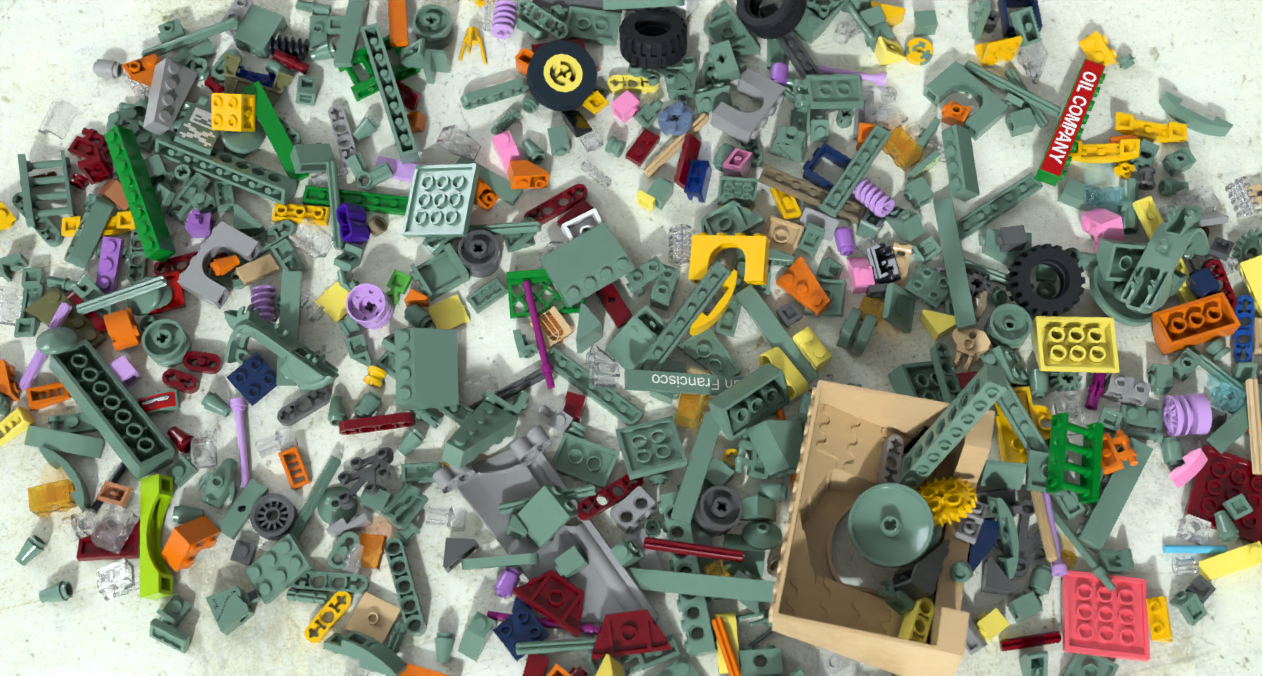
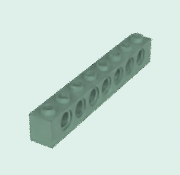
[360,23,420,165]
[155,130,297,205]
[898,363,1008,490]
[658,491,717,658]

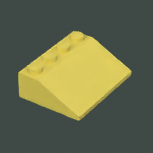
[1031,316,1120,373]

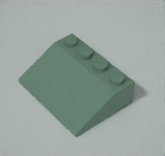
[538,222,635,309]
[394,328,460,411]
[888,361,953,402]

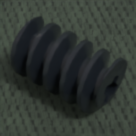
[269,34,309,61]

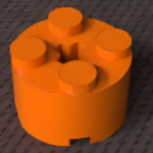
[103,308,142,352]

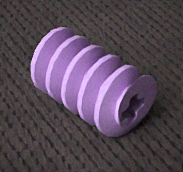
[491,0,517,39]
[854,179,895,218]
[251,285,276,324]

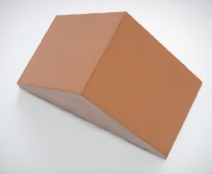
[97,179,129,211]
[96,481,135,511]

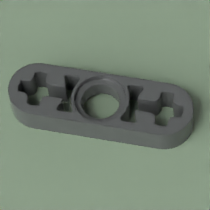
[277,387,331,427]

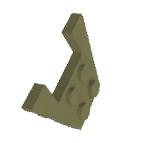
[224,53,294,115]

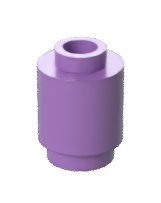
[770,62,789,87]
[834,227,856,256]
[493,566,521,599]

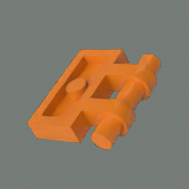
[1101,430,1138,475]

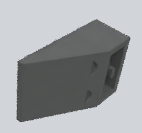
[892,539,951,601]

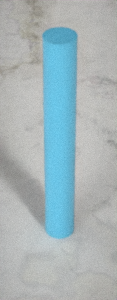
[1162,545,1226,554]

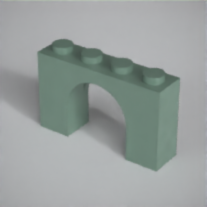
[923,61,1009,141]

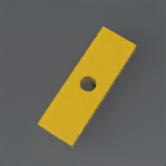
[272,202,330,226]

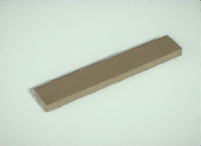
[758,164,867,225]

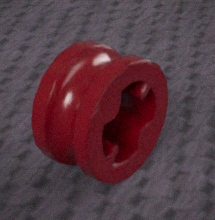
[69,173,89,190]

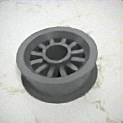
[250,493,298,540]

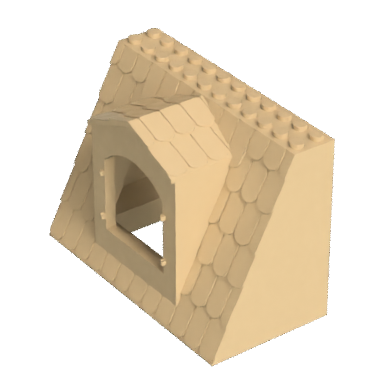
[768,380,995,676]

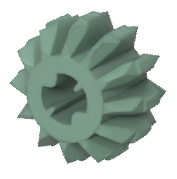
[1049,372,1082,398]

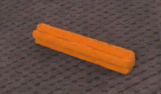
[712,617,741,676]

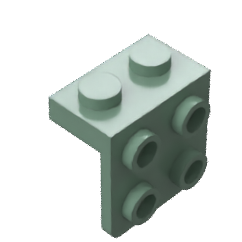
[979,345,1029,386]

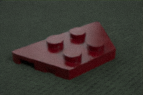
[512,569,585,638]
[591,609,671,660]

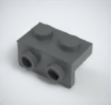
[976,488,1023,520]

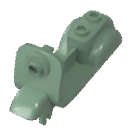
[1120,205,1210,314]
[224,304,339,391]

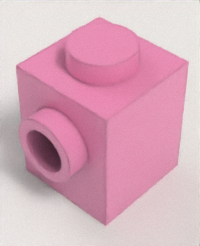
[612,90,640,123]

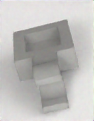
[538,404,575,435]

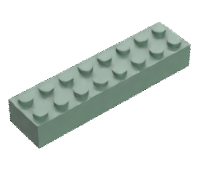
[49,339,175,480]

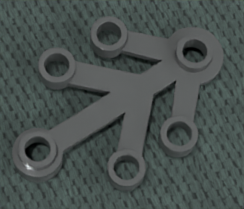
[338,447,394,510]
[994,500,1045,577]

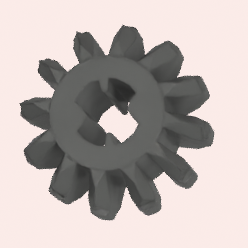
[967,270,991,298]

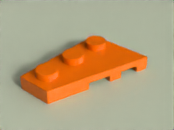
[776,256,831,317]

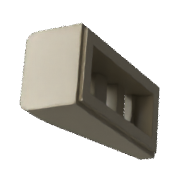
[972,290,988,322]

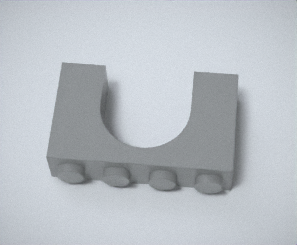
[710,68,786,145]
[177,221,263,310]

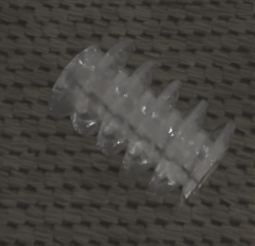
[1225,176,1262,219]
[668,224,692,267]

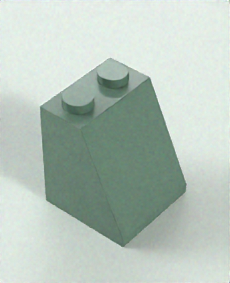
[746,420,803,479]

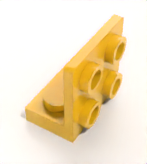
[974,36,1023,66]
[211,93,255,132]

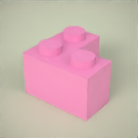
[1081,207,1125,253]

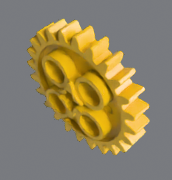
[915,477,978,527]

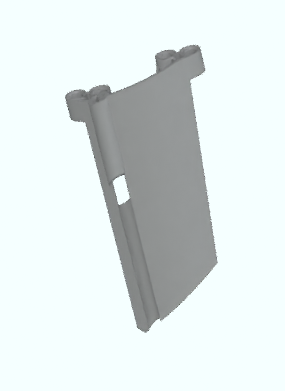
[432,425,659,623]

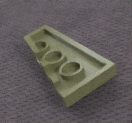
[24,287,106,349]

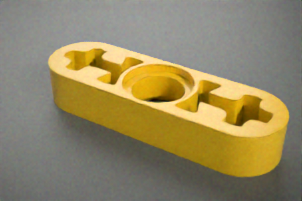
[304,591,353,644]

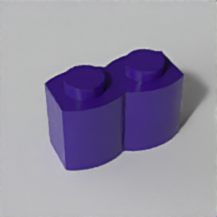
[336,202,370,244]

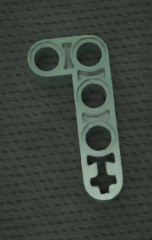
[64,194,114,269]

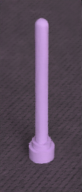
[816,65,887,87]
[230,397,250,489]
[1043,493,1069,577]

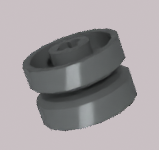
[458,230,501,278]
[693,486,743,536]

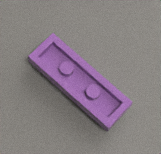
[96,236,125,294]

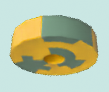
[904,38,934,66]

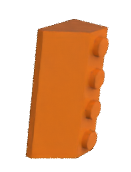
[1152,292,1241,356]

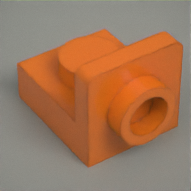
[856,123,876,151]

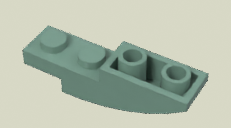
[324,630,407,676]

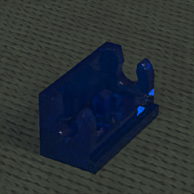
[236,65,276,88]
[684,159,712,203]

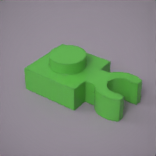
[385,269,413,305]

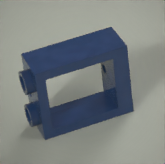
[997,0,1043,38]
[802,143,852,192]

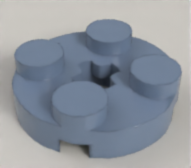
[658,102,694,136]

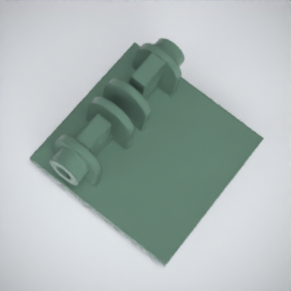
[904,263,950,310]

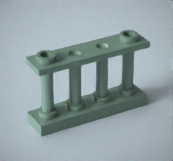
[17,150,78,228]

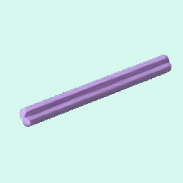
[18,302,72,391]

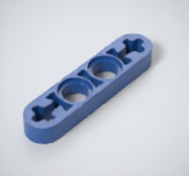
[1233,295,1255,364]

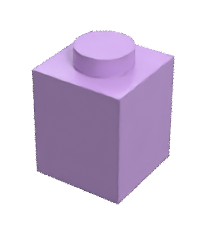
[108,355,142,389]

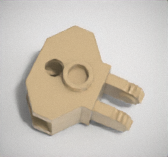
[952,328,994,372]

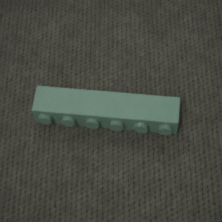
[1075,437,1153,553]

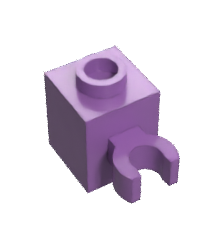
[185,210,216,238]

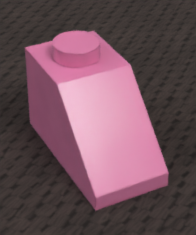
[492,130,521,174]
[723,148,753,178]
[847,257,875,294]

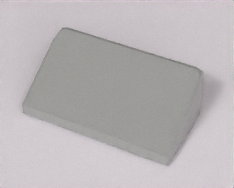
[798,207,840,242]

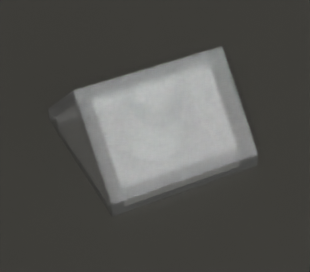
[863,99,908,132]

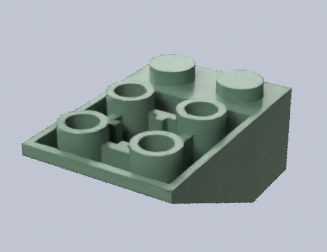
[793,0,848,44]
[717,176,758,208]
[605,305,667,369]

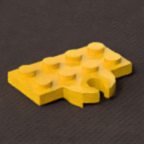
[994,386,1053,464]

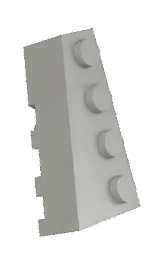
[143,58,198,135]

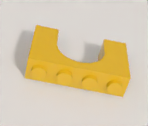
[689,232,770,285]

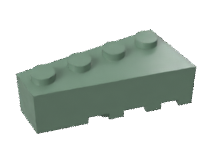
[442,401,518,469]

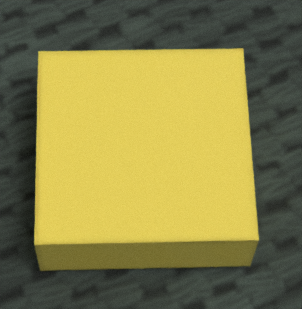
[636,190,656,212]

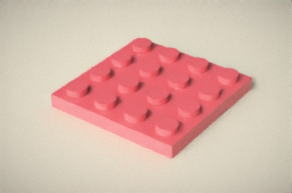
[1062,570,1150,662]

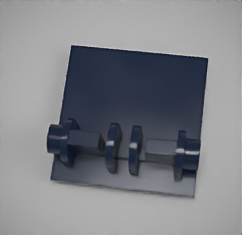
[226,352,277,406]
[493,604,550,661]

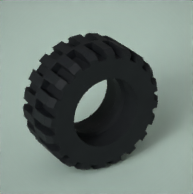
[619,8,687,70]
[1006,244,1085,318]

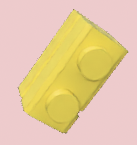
[793,326,832,372]

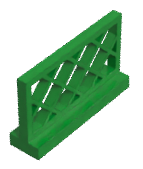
[506,269,585,319]

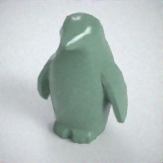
[197,458,238,509]

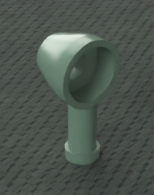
[119,96,149,117]

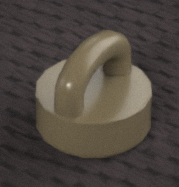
[369,215,388,237]
[767,556,781,578]

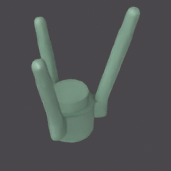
[736,608,774,647]

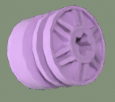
[346,283,394,330]
[1162,393,1212,437]

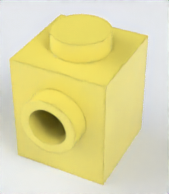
[975,608,1010,642]

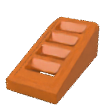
[26,382,71,411]
[278,446,311,490]

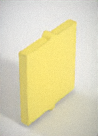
[315,281,350,323]
[427,294,470,329]

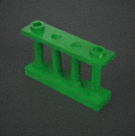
[338,34,420,102]
[1046,412,1104,504]

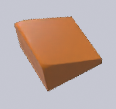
[406,111,426,132]
[404,289,430,307]

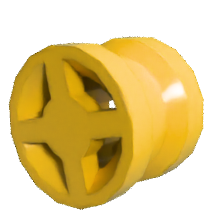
[363,366,387,388]

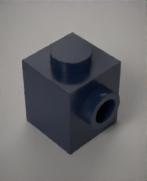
[1186,267,1220,299]

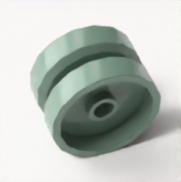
[412,4,454,50]
[984,303,1032,350]
[836,307,878,356]
[142,319,192,368]

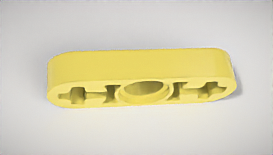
[608,75,659,93]

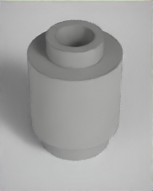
[93,59,122,79]

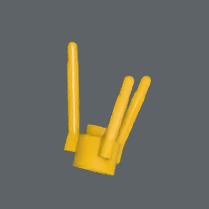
[458,27,487,65]

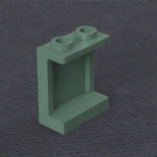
[233,5,288,58]
[410,243,470,301]
[516,483,579,548]

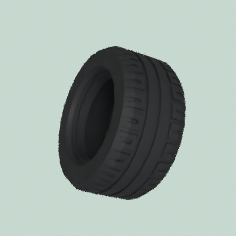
[736,0,807,39]

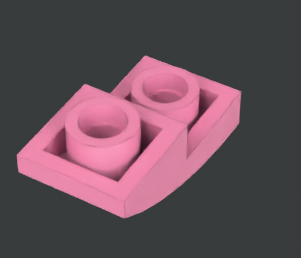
[1168,448,1208,488]

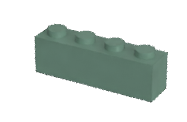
[942,124,980,202]

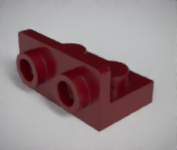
[77,146,114,185]

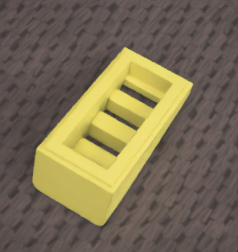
[0,407,36,447]

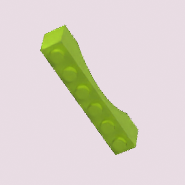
[140,474,173,600]

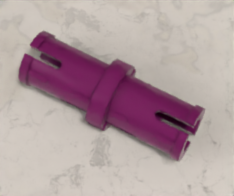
[1084,373,1107,410]

